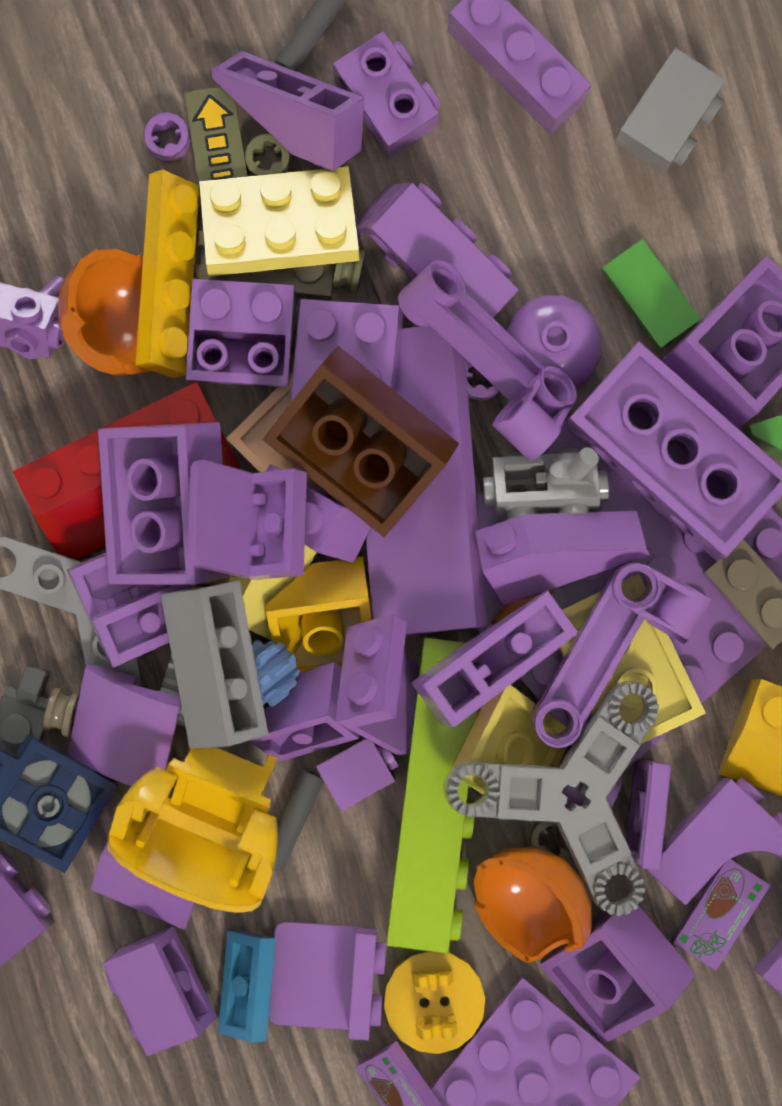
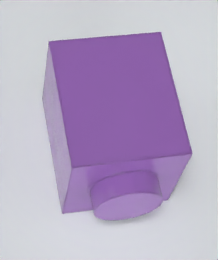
[316,738,399,812]

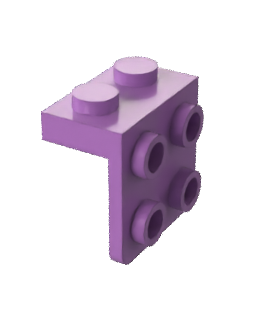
[186,460,307,580]
[335,614,419,755]
[269,921,386,1041]

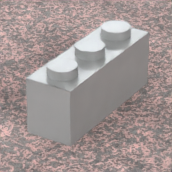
[160,580,269,748]

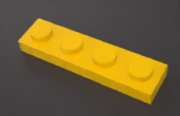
[136,169,199,378]

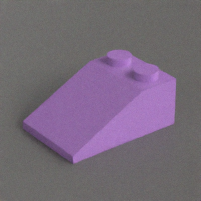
[662,256,782,428]

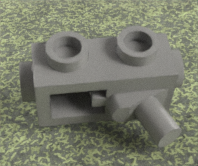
[483,447,609,522]

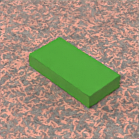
[601,239,701,351]

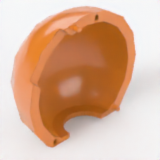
[58,248,150,376]
[473,846,592,963]

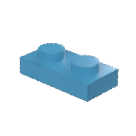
[218,930,276,1043]

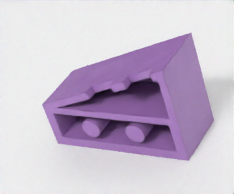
[355,183,519,318]

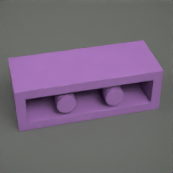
[448,0,591,135]

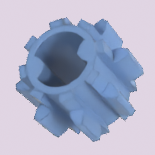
[252,640,300,707]

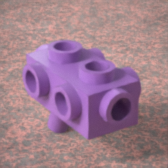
[0,276,65,359]

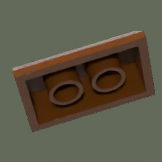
[262,346,459,538]

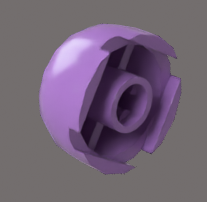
[506,295,602,390]

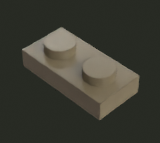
[703,539,782,649]

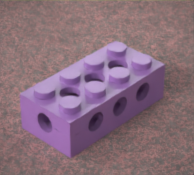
[565,342,782,561]

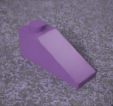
[212,51,364,171]
[475,511,650,605]
[412,591,578,728]

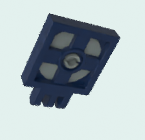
[0,734,118,873]

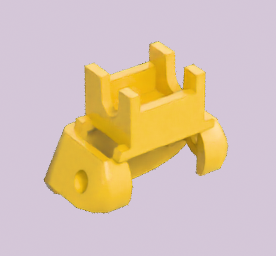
[107,747,278,913]

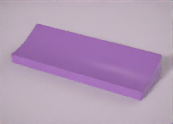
[366,326,487,636]

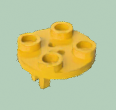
[384,951,485,1054]

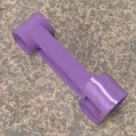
[398,260,577,461]
[531,561,712,748]

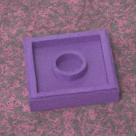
[626,759,671,870]

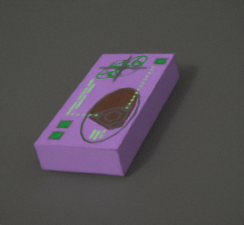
[671,859,771,971]
[355,1041,442,1106]

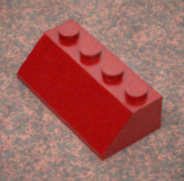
[12,382,241,560]

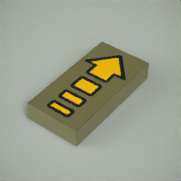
[184,87,248,190]

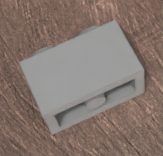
[615,47,726,175]

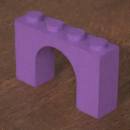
[646,777,782,996]

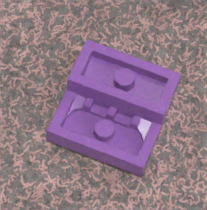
[67,553,192,668]
[67,663,181,786]

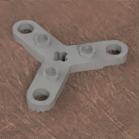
[0,536,143,687]
[444,681,659,916]

